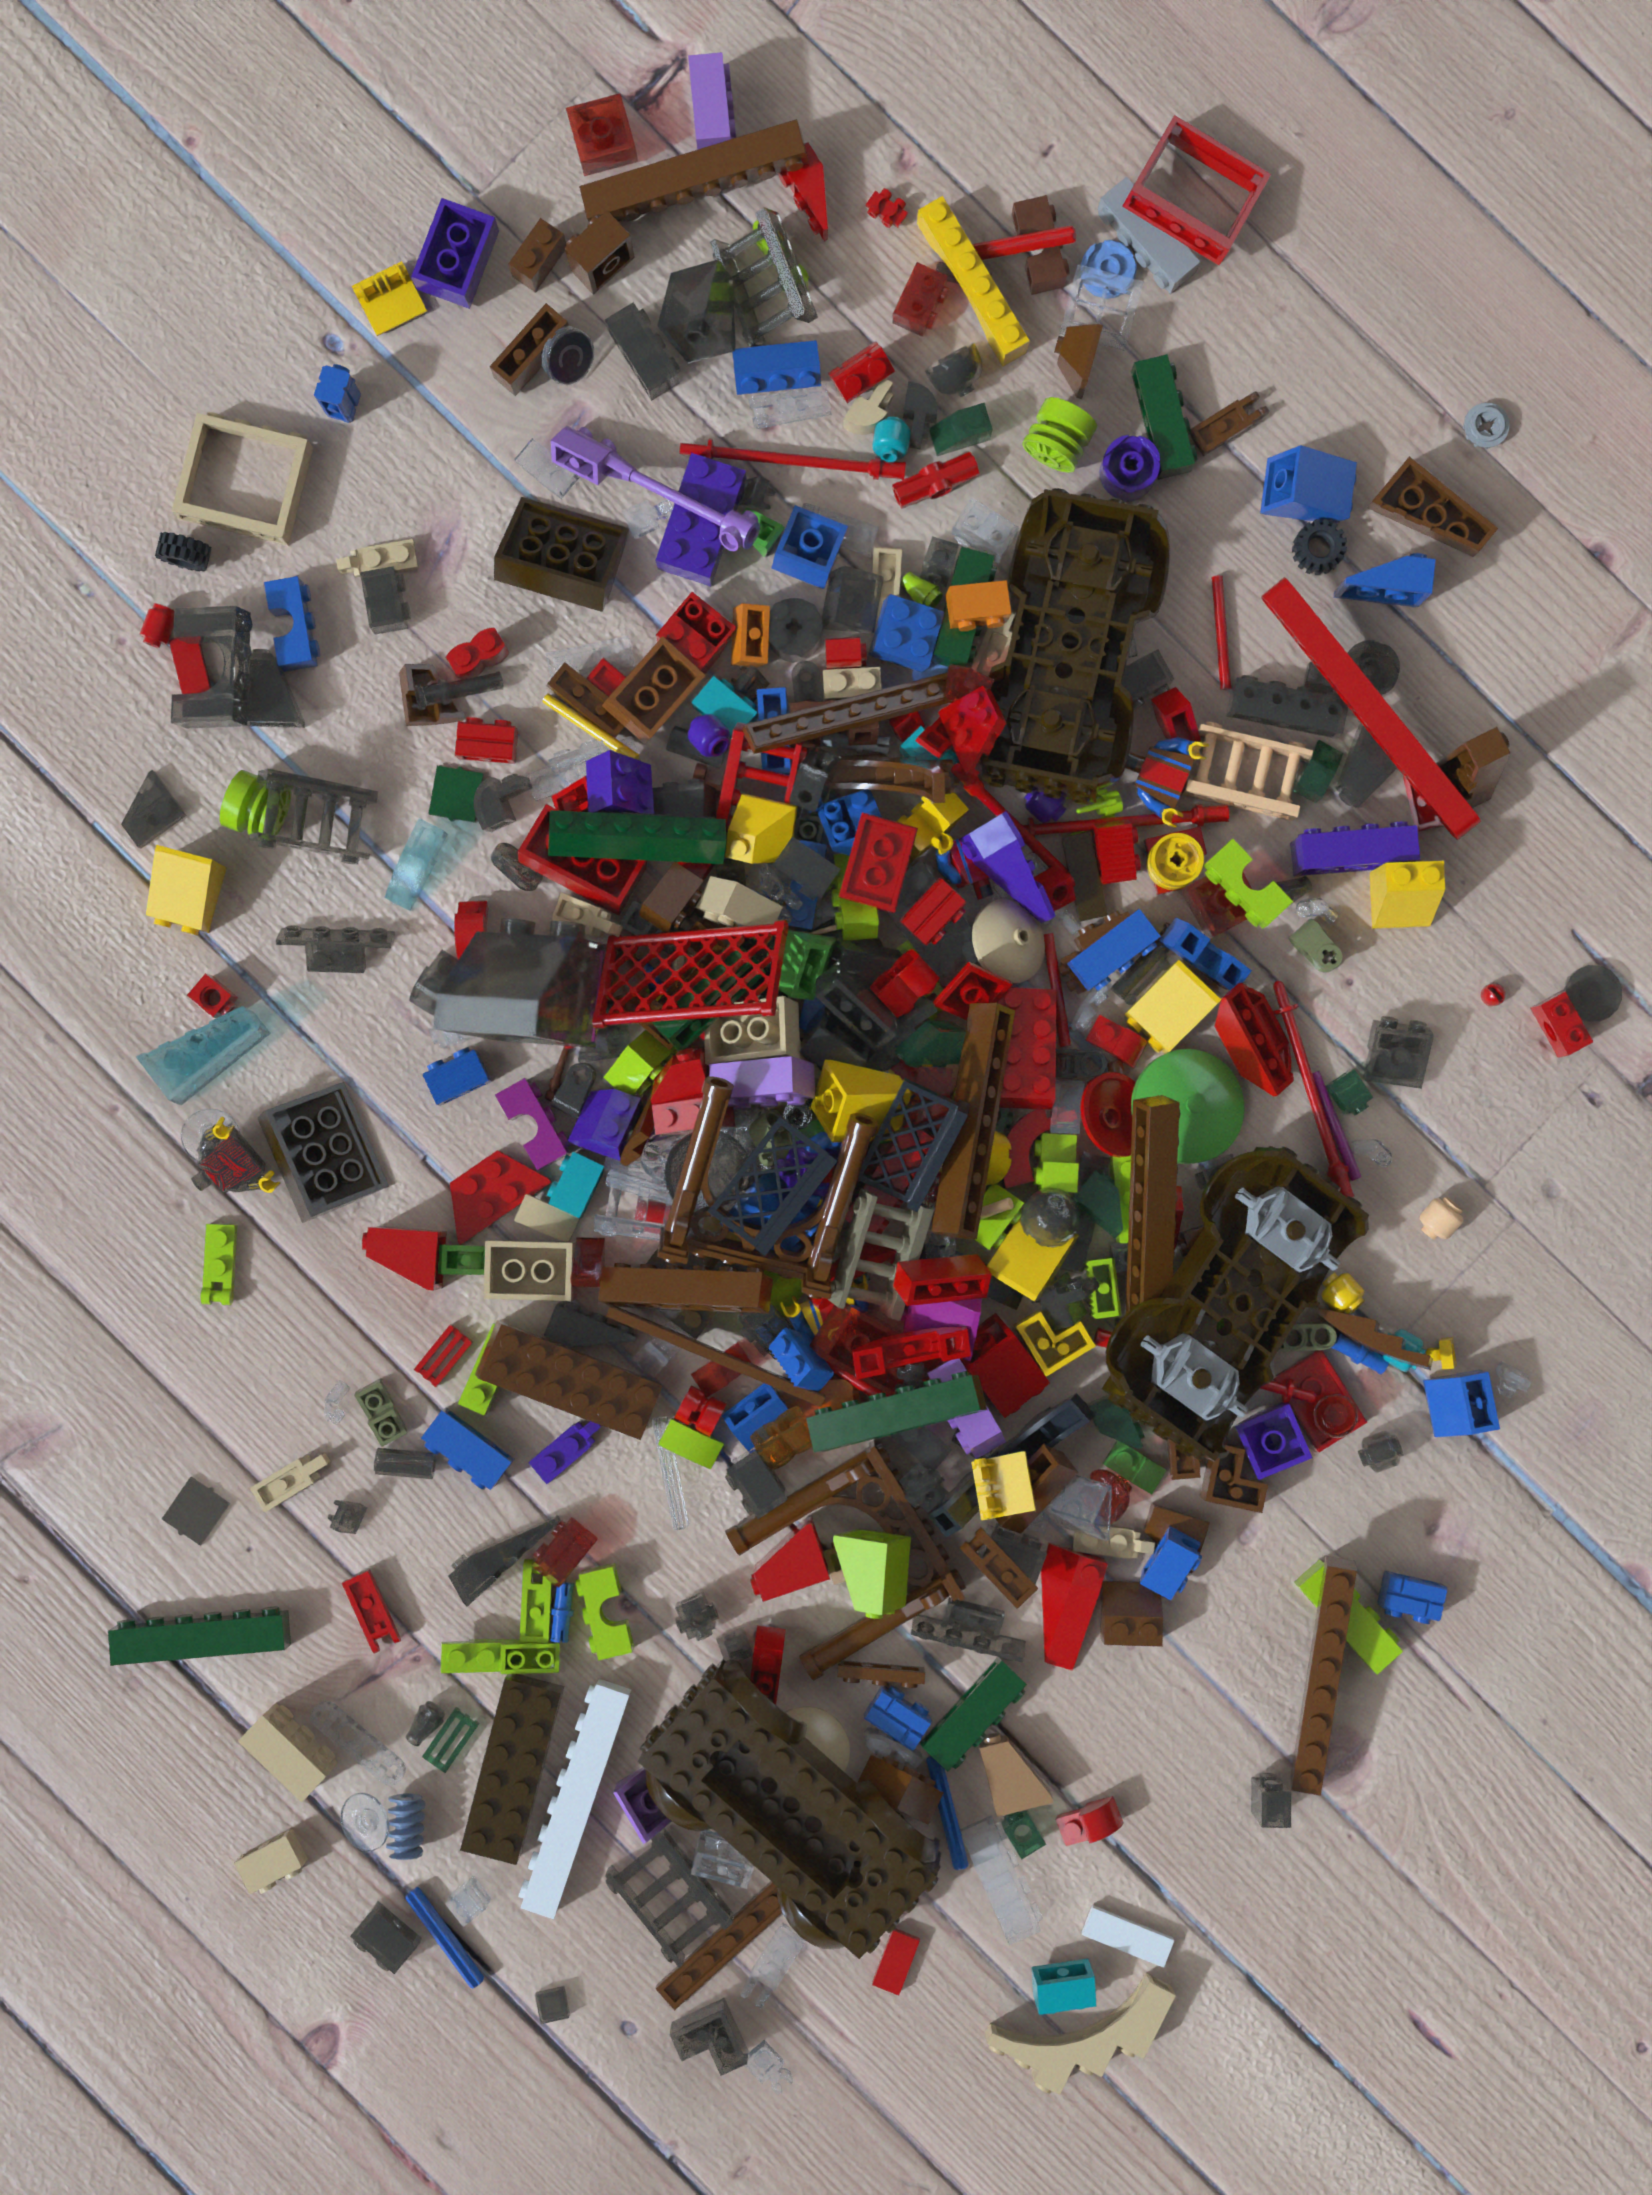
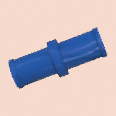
[1331,1331,1389,1375]
[550,1582,574,1643]

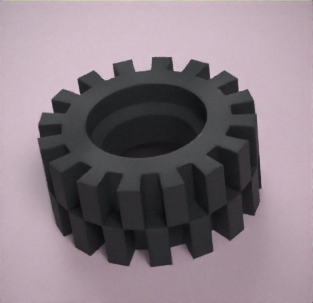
[1292,519,1347,575]
[155,532,212,572]

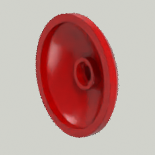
[1080,1072,1136,1158]

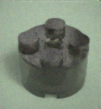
[768,598,823,662]
[1347,640,1400,697]

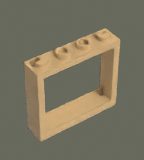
[172,412,313,546]

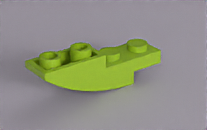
[440,1639,560,1674]

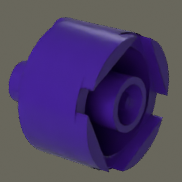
[1099,435,1160,503]

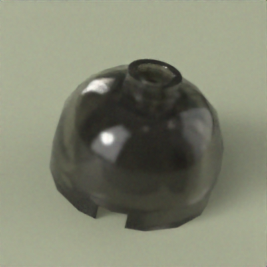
[924,342,983,397]
[1020,1187,1080,1247]

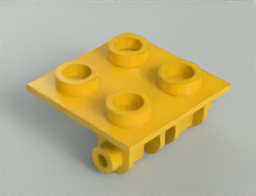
[352,261,427,336]
[971,1451,1036,1520]

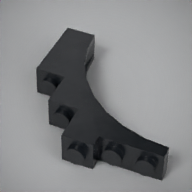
[928,1393,1096,1538]

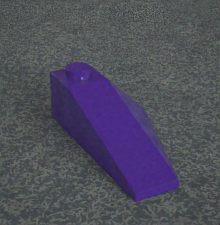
[959,811,1056,923]

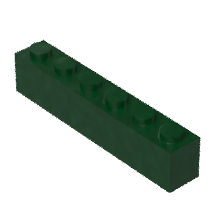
[548,810,726,864]
[806,1371,987,1452]
[108,1606,291,1666]

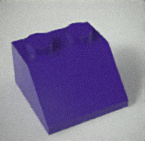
[568,1089,643,1161]
[1235,1402,1312,1480]

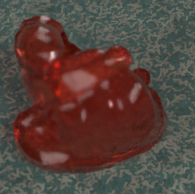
[1078,1469,1132,1525]

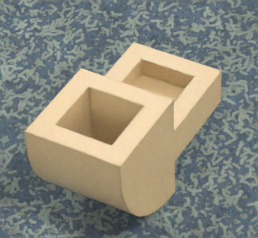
[843,378,894,435]

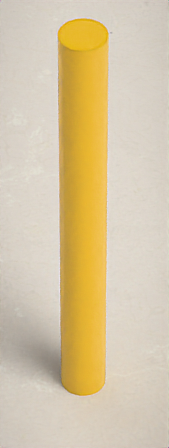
[542,693,640,760]

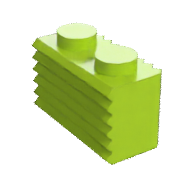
[1083,1257,1122,1319]

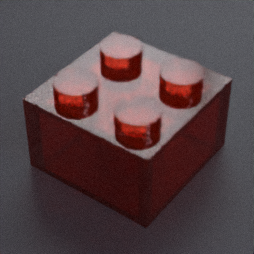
[566,93,638,176]
[1181,872,1253,940]

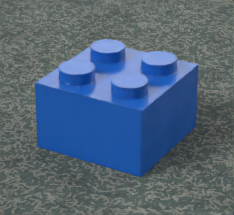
[868,594,944,672]

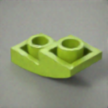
[658,1418,724,1469]

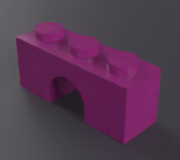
[495,1078,571,1170]

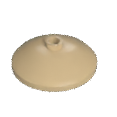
[972,898,1045,984]
[773,1706,850,1784]

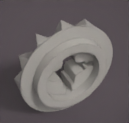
[1463,403,1509,449]

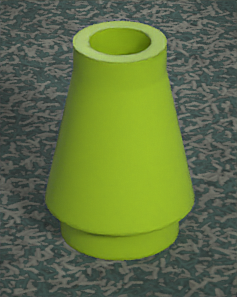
[900,571,943,608]

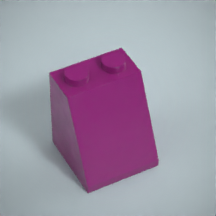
[901,1298,982,1361]

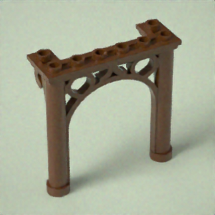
[657,1076,878,1299]
[725,1440,966,1681]

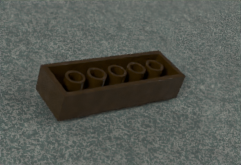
[460,1674,565,1865]

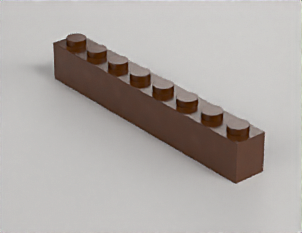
[579,119,809,222]
[931,1003,1015,1239]
[1126,1095,1181,1314]
[1290,1556,1357,1796]

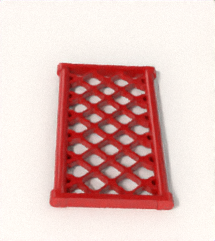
[592,920,789,1029]

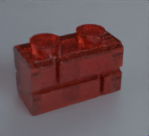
[532,1517,598,1588]

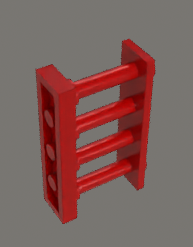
[716,722,808,834]

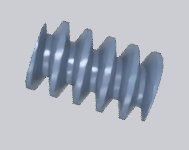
[386,1793,426,1860]

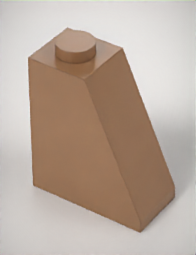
[979,1733,1053,1817]

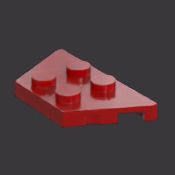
[938,686,1006,780]
[450,1150,553,1245]

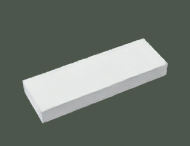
[1082,1905,1174,1968]

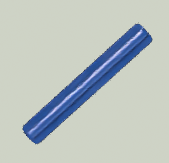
[926,1756,969,1870]
[405,1887,484,1989]

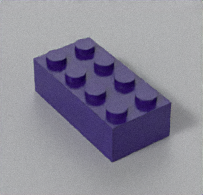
[655,453,747,587]
[1290,821,1420,877]

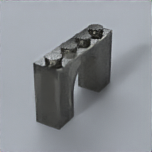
[171,606,253,729]

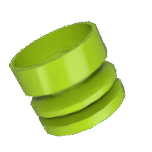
[1022,397,1098,473]
[219,770,291,843]

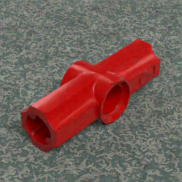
[892,452,980,509]

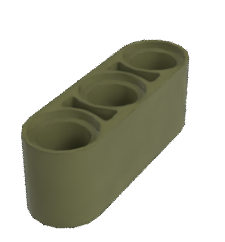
[1278,1322,1337,1352]

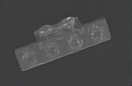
[526,737,641,801]

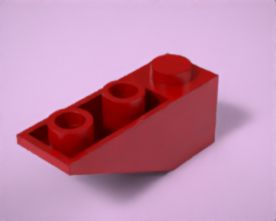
[778,142,828,242]
[750,1625,786,1705]

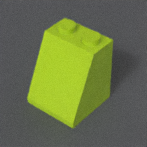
[833,1529,911,1619]

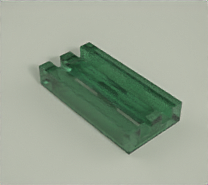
[422,1707,480,1773]

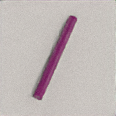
[1312,1071,1362,1181]

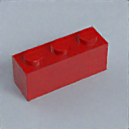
[893,1254,992,1306]

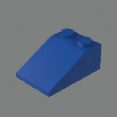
[1333,553,1436,608]

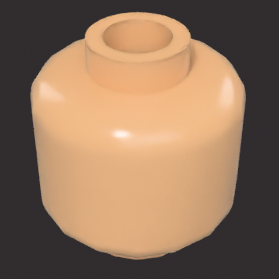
[1420,1196,1463,1240]

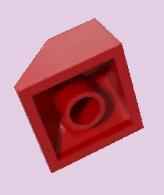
[933,962,1012,1020]
[650,1048,710,1105]

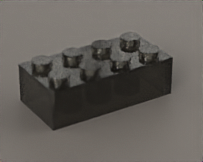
[884,859,978,987]

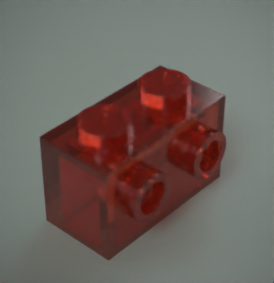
[892,262,950,337]

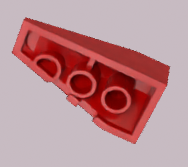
[1041,1542,1108,1671]

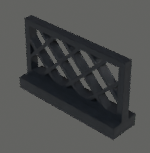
[858,1078,970,1212]
[708,1117,837,1256]

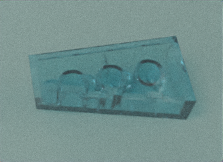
[136,1006,271,1105]

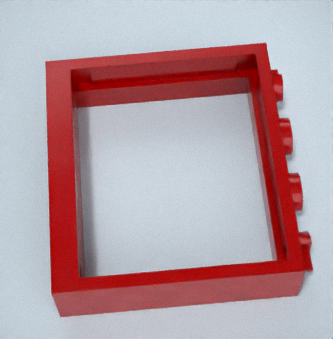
[1122,115,1271,265]

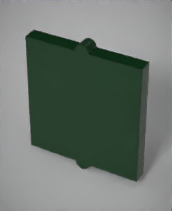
[428,765,484,823]

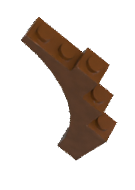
[812,754,959,803]

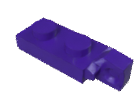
[528,1421,602,1484]

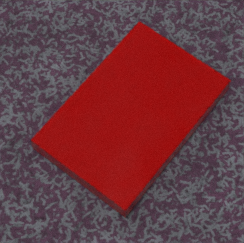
[838,812,918,913]
[1272,1350,1368,1452]

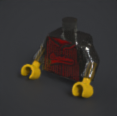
[191,1117,280,1193]

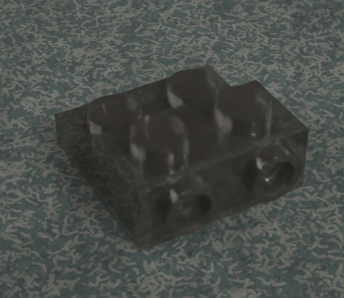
[1363,1016,1434,1089]

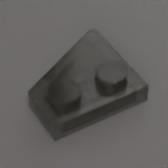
[121,770,187,849]
[578,1003,632,1063]

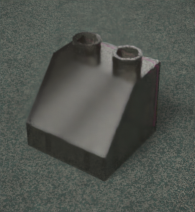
[433,918,606,1048]

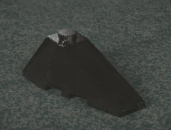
[448,1515,561,1607]

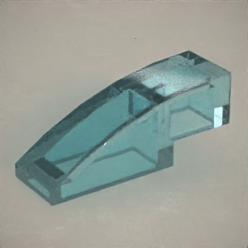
[384,818,448,911]

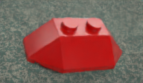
[1214,983,1294,1097]

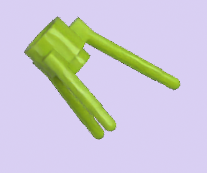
[1067,789,1123,836]

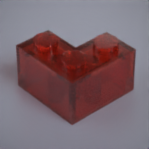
[907,1064,953,1128]

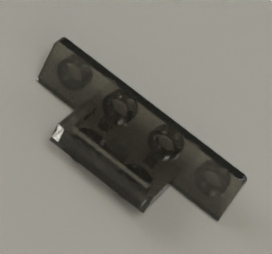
[276,925,395,973]
[911,1597,1026,1663]

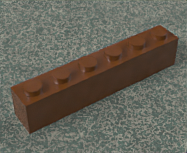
[598,1263,773,1314]

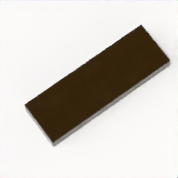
[1061,832,1108,922]

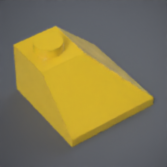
[725,793,798,864]

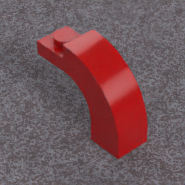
[1002,1107,1078,1188]

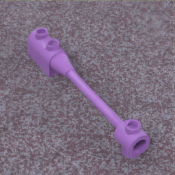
[551,426,760,551]

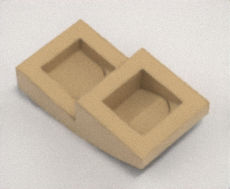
[514,1194,579,1242]

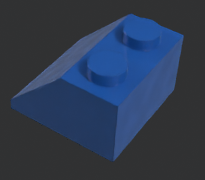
[771,505,848,589]

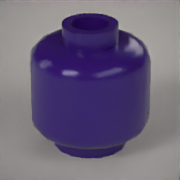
[688,714,730,757]
[1024,790,1067,823]

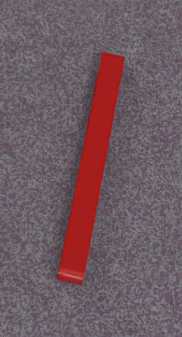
[1261,577,1481,840]

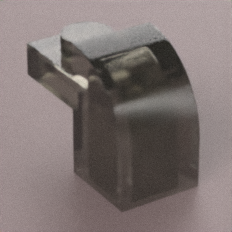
[473,774,533,832]
[1041,1272,1100,1331]

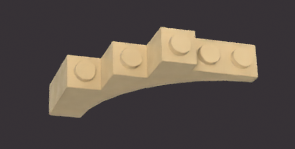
[985,1973,1176,2095]

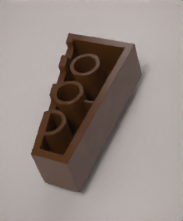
[1367,456,1498,557]
[1436,727,1510,808]

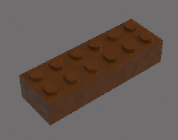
[475,1320,662,1440]

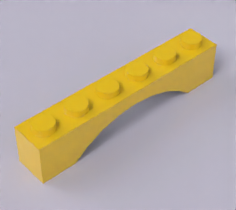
[917,196,1030,367]

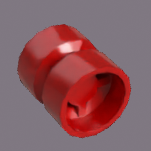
[674,1385,727,1437]

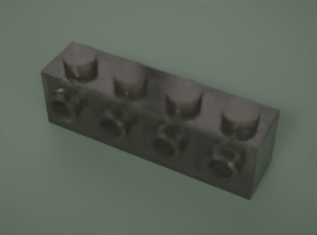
[1226,675,1348,739]

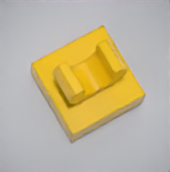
[1426,1337,1457,1370]

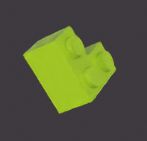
[603,1030,678,1096]
[1032,1133,1079,1193]

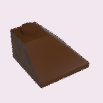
[1054,324,1103,399]

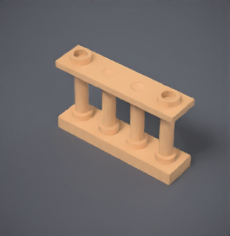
[1182,722,1313,821]

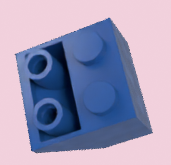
[816,789,882,856]
[1423,1369,1500,1437]

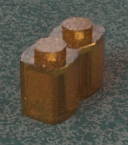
[750,1406,813,1470]

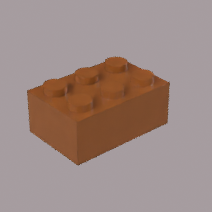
[602,636,706,744]

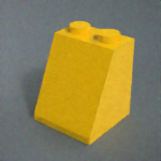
[146,845,227,936]
[1369,861,1445,929]
[1124,960,1221,1054]
[811,1060,911,1143]
[987,1205,1079,1301]

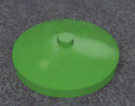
[1131,1049,1245,1164]

